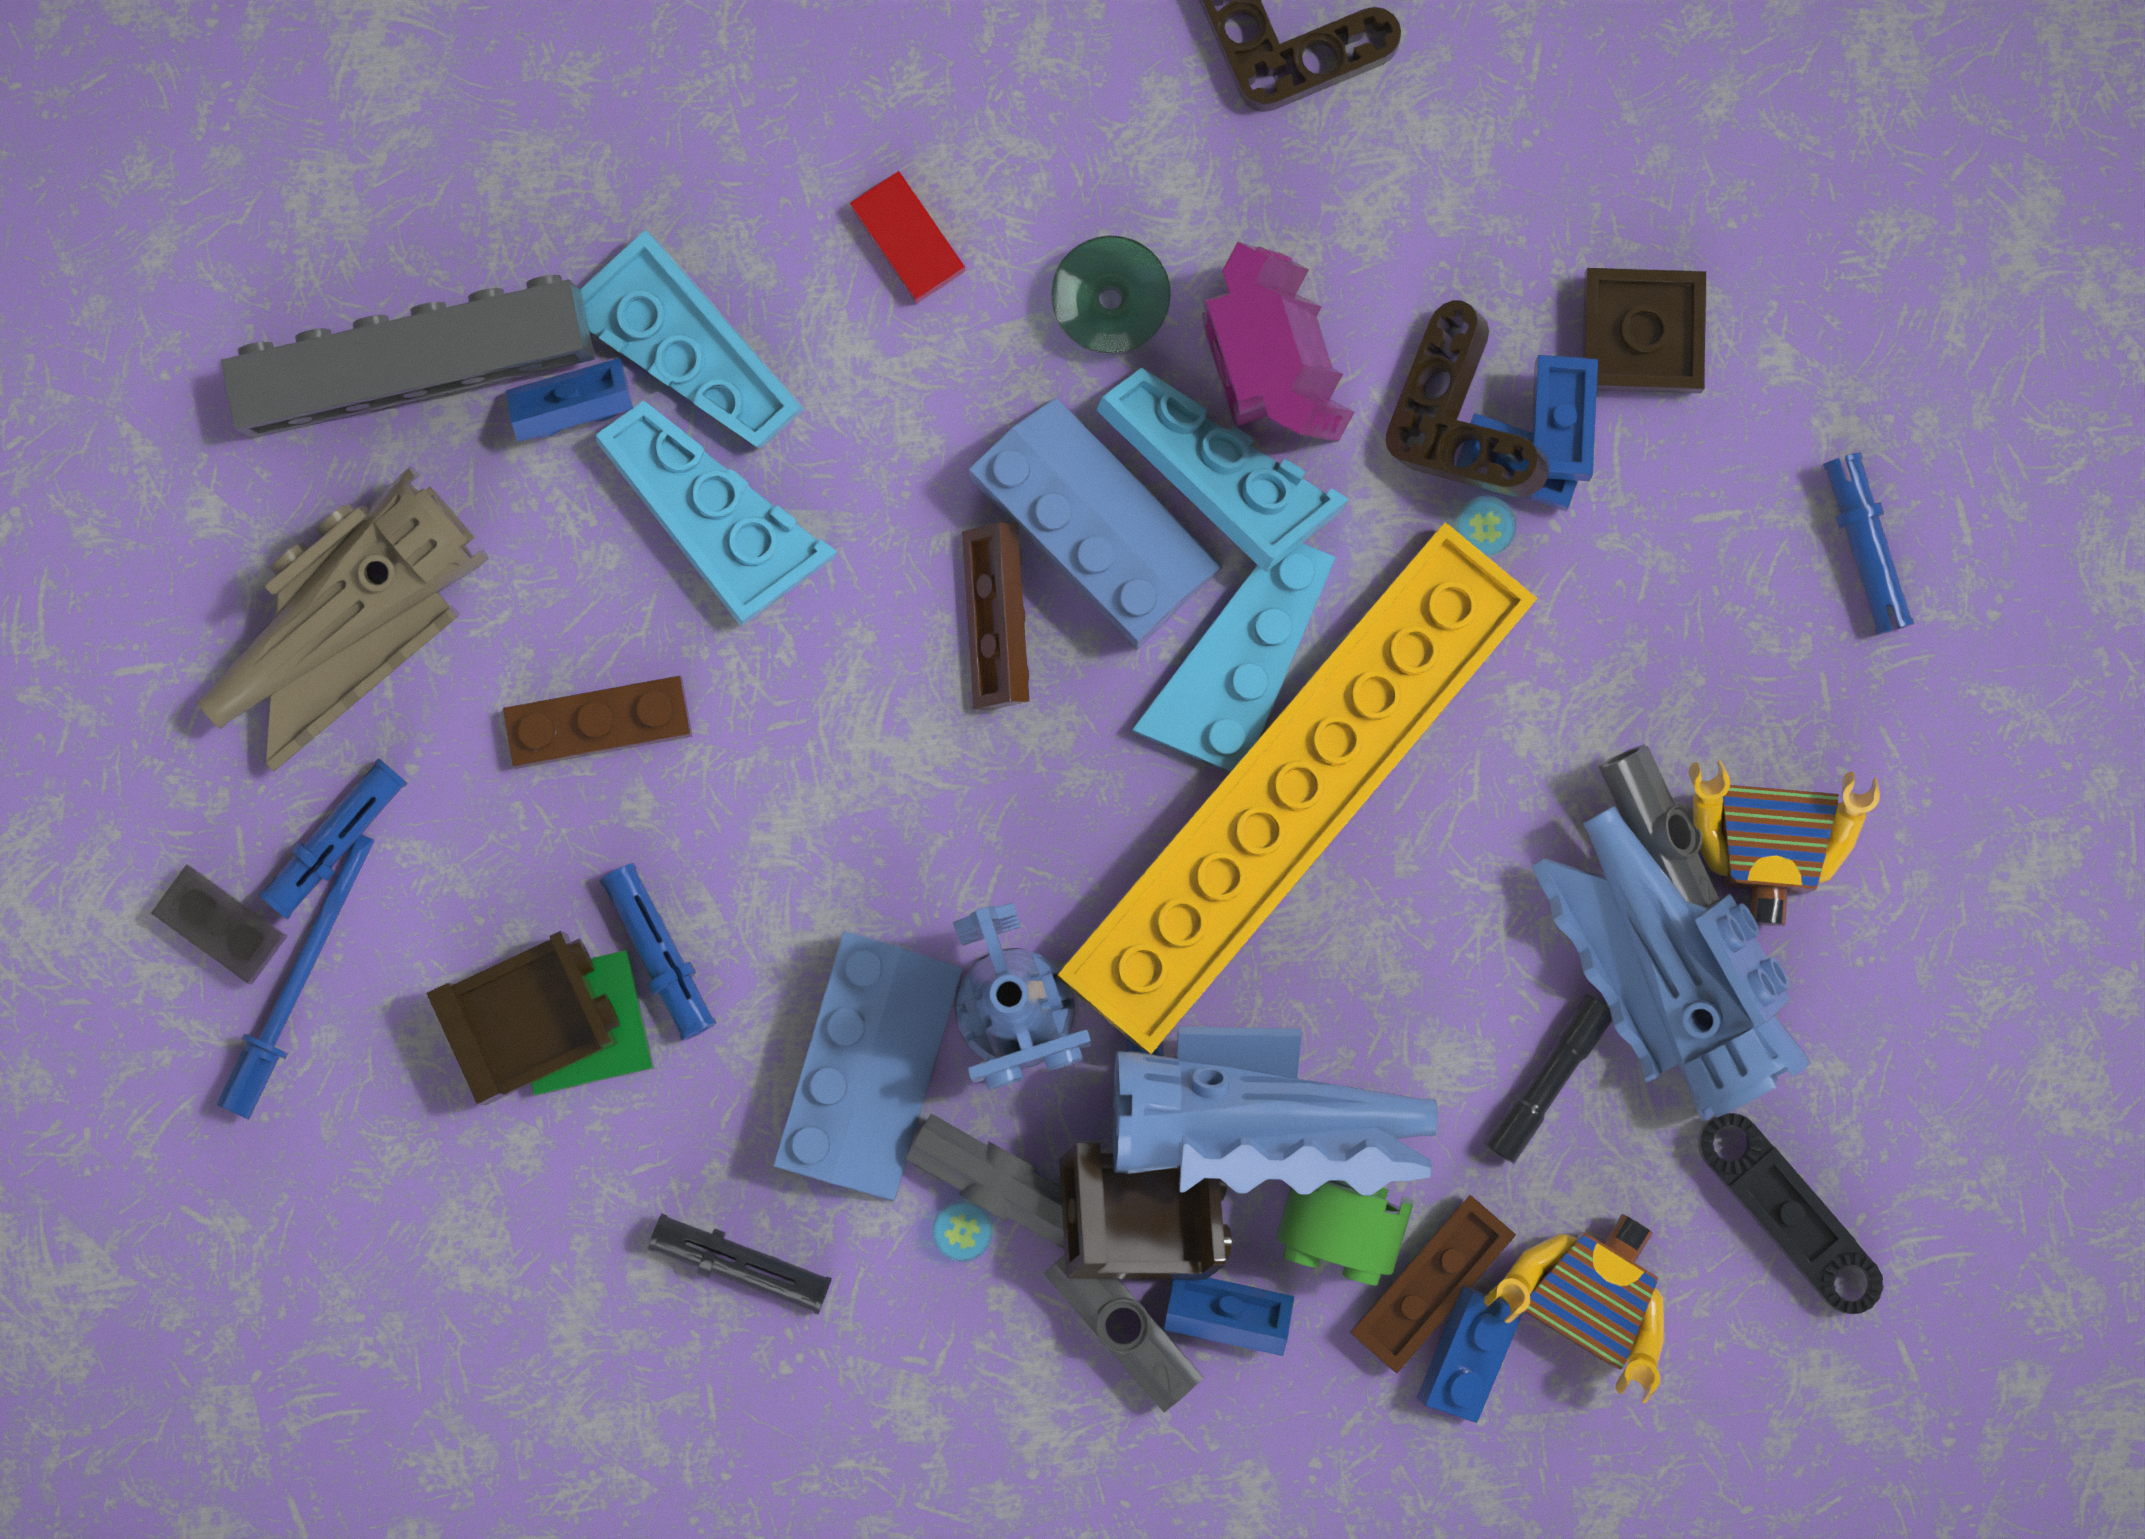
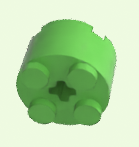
[1275,1180,1414,1286]

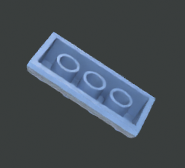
[969,398,1223,650]
[774,931,963,1201]

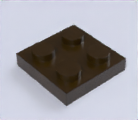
[1583,268,1707,393]

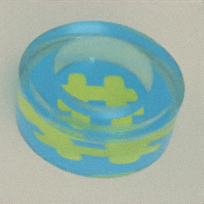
[1455,496,1517,558]
[932,1201,993,1262]

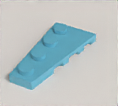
[580,230,805,449]
[1096,368,1349,572]
[595,400,837,627]
[1132,543,1336,773]

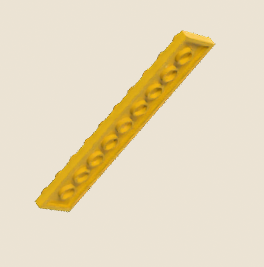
[1056,522,1538,1054]

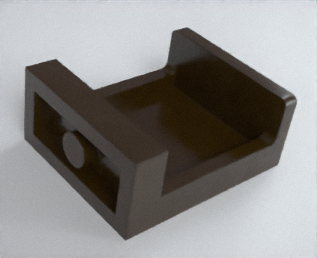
[426,931,621,1106]
[1059,1143,1232,1280]

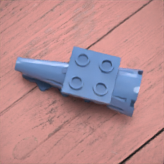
[1532,806,1811,1122]
[953,903,1091,1090]
[1112,1026,1438,1196]

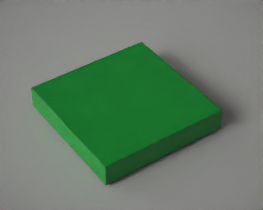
[532,950,655,1096]

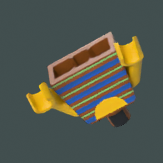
[1688,760,1880,926]
[1484,1214,1664,1404]

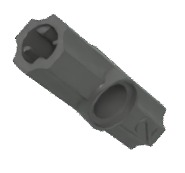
[1598,744,1719,908]
[905,1113,1065,1249]
[1043,1254,1204,1413]

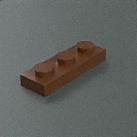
[962,522,1030,710]
[503,675,693,769]
[1349,1194,1516,1374]

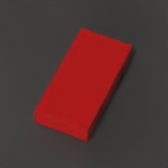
[850,171,966,304]

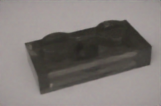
[151,864,288,984]

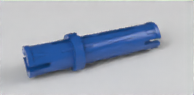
[1823,452,1915,635]
[258,758,408,920]
[599,863,717,1041]

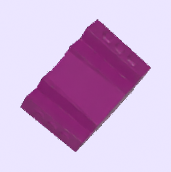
[1202,242,1355,441]

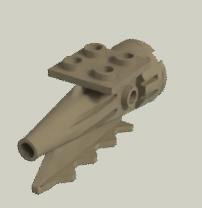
[197,467,489,772]

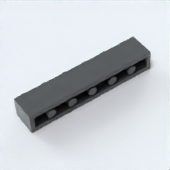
[221,275,595,439]

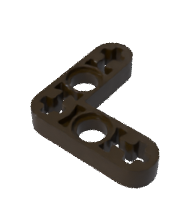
[1199,0,1401,112]
[1385,300,1550,497]

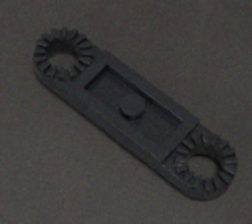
[1698,1113,1884,1314]

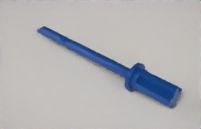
[216,834,374,1120]

